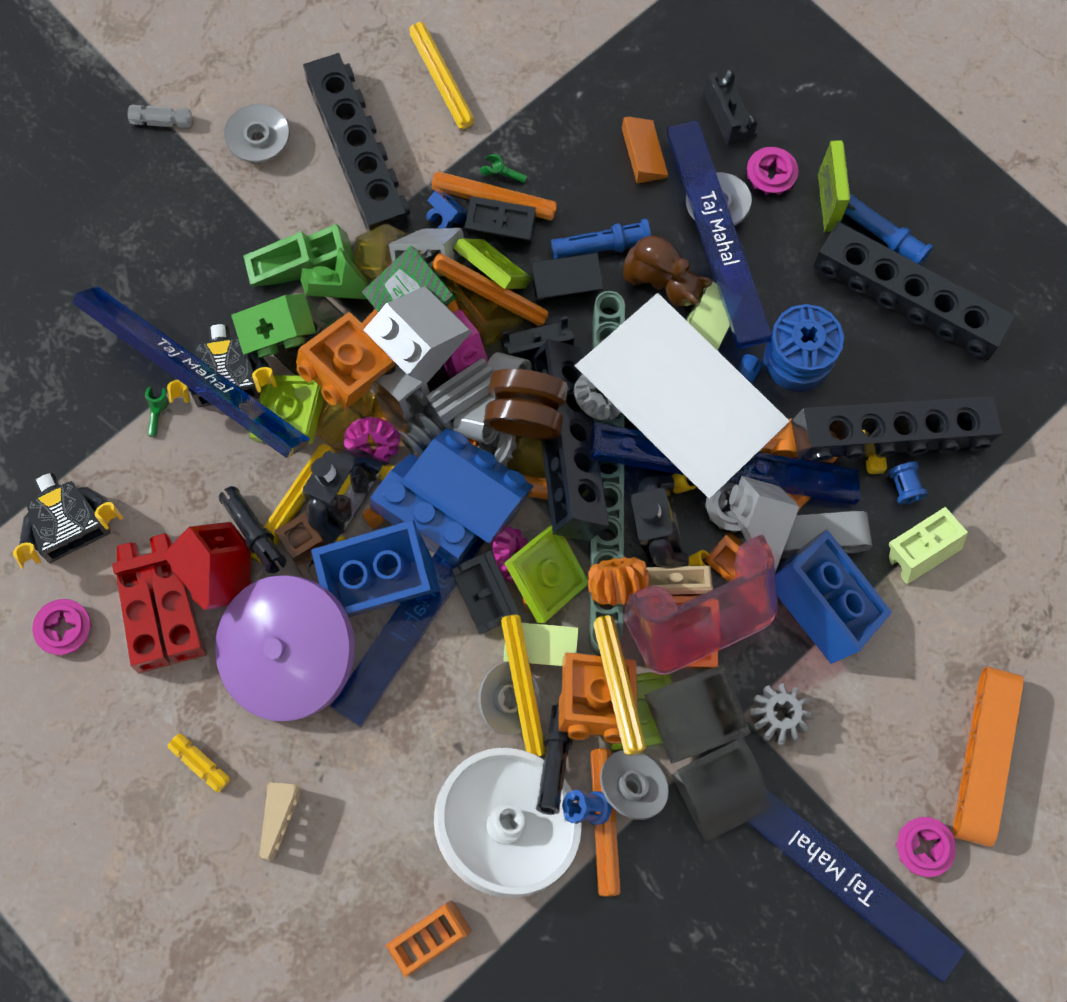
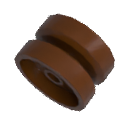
[483,369,568,439]

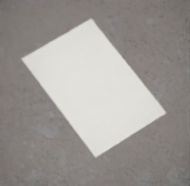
[575,293,789,499]

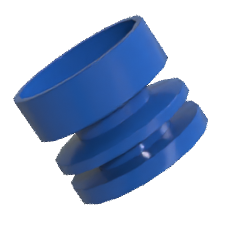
[763,304,844,392]

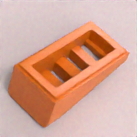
[385,900,472,978]

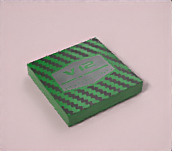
[362,245,457,313]

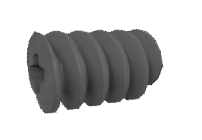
[397,397,460,457]

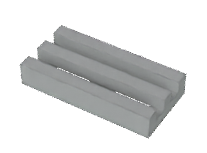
[426,358,494,423]

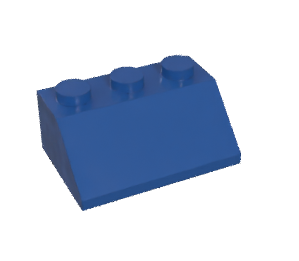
[401,428,534,543]
[370,453,479,567]
[311,520,441,617]
[765,529,892,664]

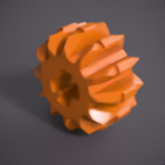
[587,557,650,606]

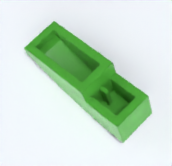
[243,224,355,287]

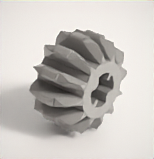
[750,683,813,746]

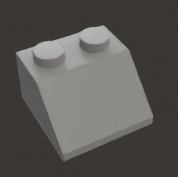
[364,286,472,384]
[729,476,800,573]

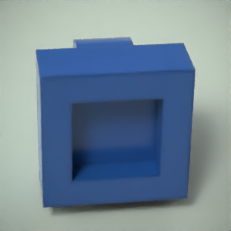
[426,191,468,228]

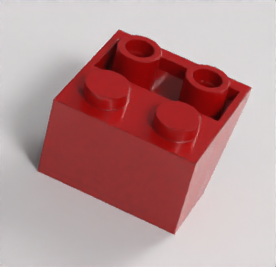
[163,522,251,610]

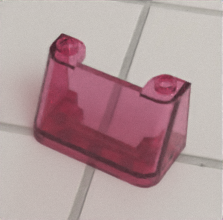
[622,534,778,675]

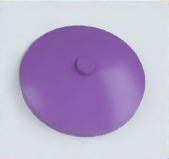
[215,575,355,721]

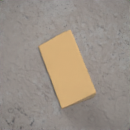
[646,566,713,595]

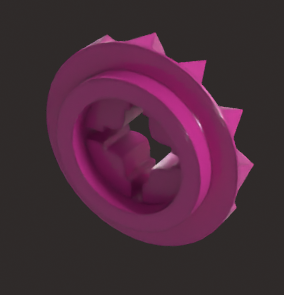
[747,147,798,195]
[344,417,400,463]
[493,526,528,583]
[32,599,92,656]
[895,817,956,878]

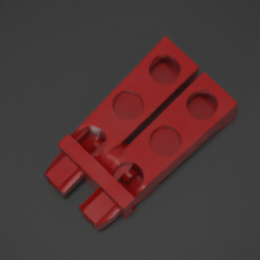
[112,533,207,674]

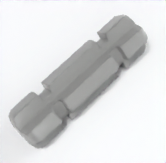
[128,105,192,128]

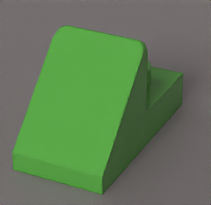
[301,247,369,299]

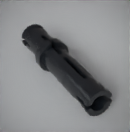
[218,486,287,574]
[536,704,573,815]

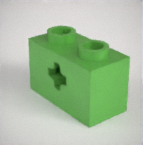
[231,293,316,358]

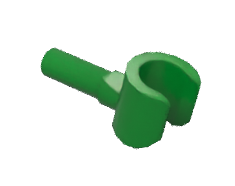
[480,154,527,183]
[145,387,169,437]

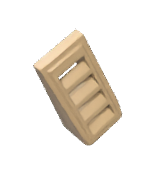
[259,782,301,862]

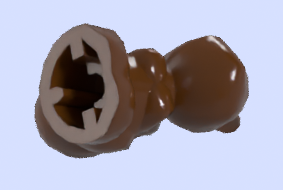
[623,235,713,307]

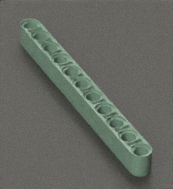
[589,291,625,656]

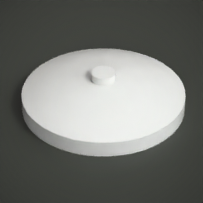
[434,748,581,898]

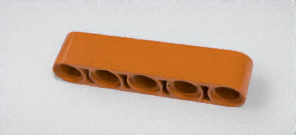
[952,666,1024,847]

